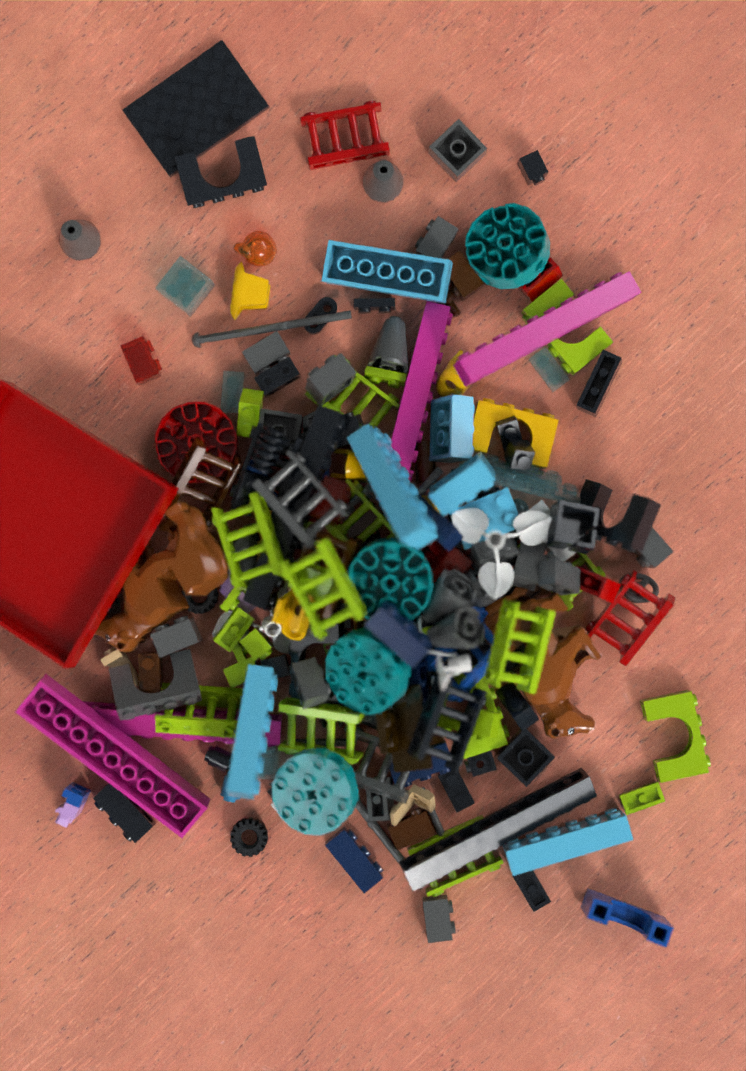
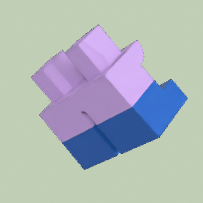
[55,782,91,827]

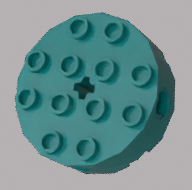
[465,203,550,289]
[348,538,433,620]
[326,627,410,715]
[272,748,359,836]

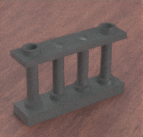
[252,450,349,549]
[344,726,410,804]

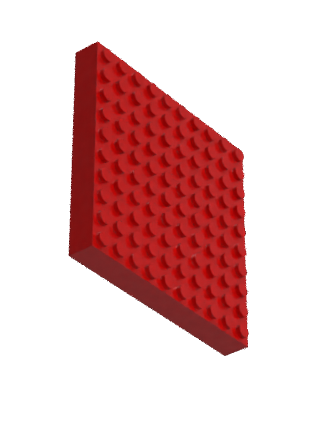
[0,379,180,669]

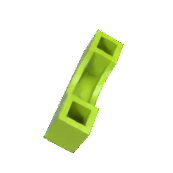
[437,703,502,741]

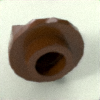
[436,289,461,317]

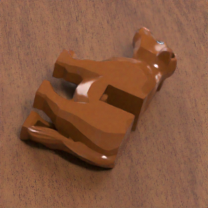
[95,502,228,653]
[483,584,601,739]

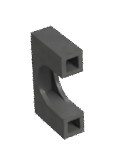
[108,649,202,721]

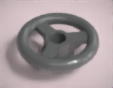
[619,573,659,603]

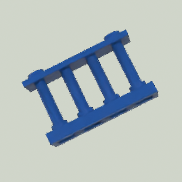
[424,606,513,702]

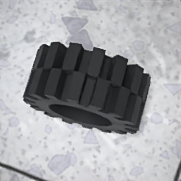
[181,588,219,614]
[230,817,268,857]

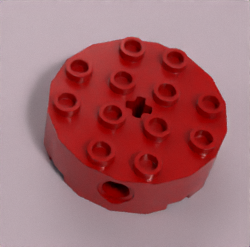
[155,402,238,484]

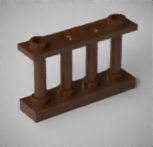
[163,438,243,527]
[286,521,363,619]

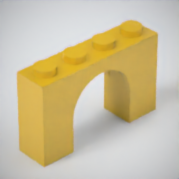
[473,398,559,469]

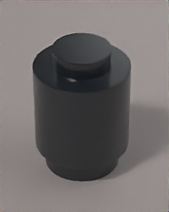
[204,746,233,773]

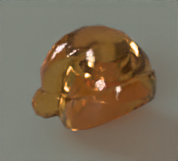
[234,231,277,267]

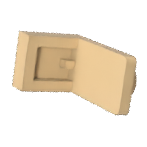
[100,647,139,687]
[390,784,436,826]

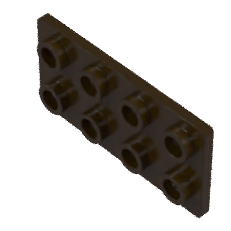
[375,684,433,773]

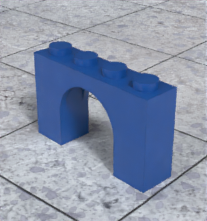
[580,888,674,948]

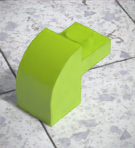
[223,642,256,688]

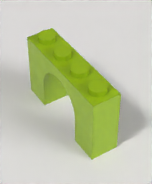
[522,279,613,375]
[445,664,510,759]
[640,690,711,783]

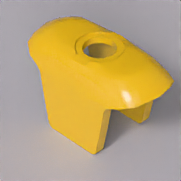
[230,261,271,320]
[436,349,470,397]
[331,449,370,483]
[272,588,315,641]

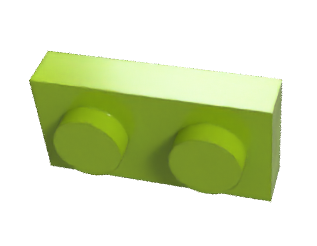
[364,366,406,388]
[220,578,251,612]
[213,606,255,652]
[619,781,665,815]

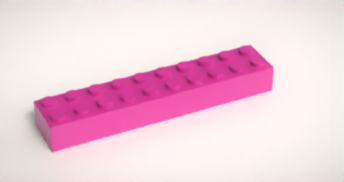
[15,673,210,838]

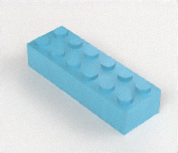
[321,240,453,304]
[347,424,439,550]
[226,664,278,800]
[503,808,634,876]

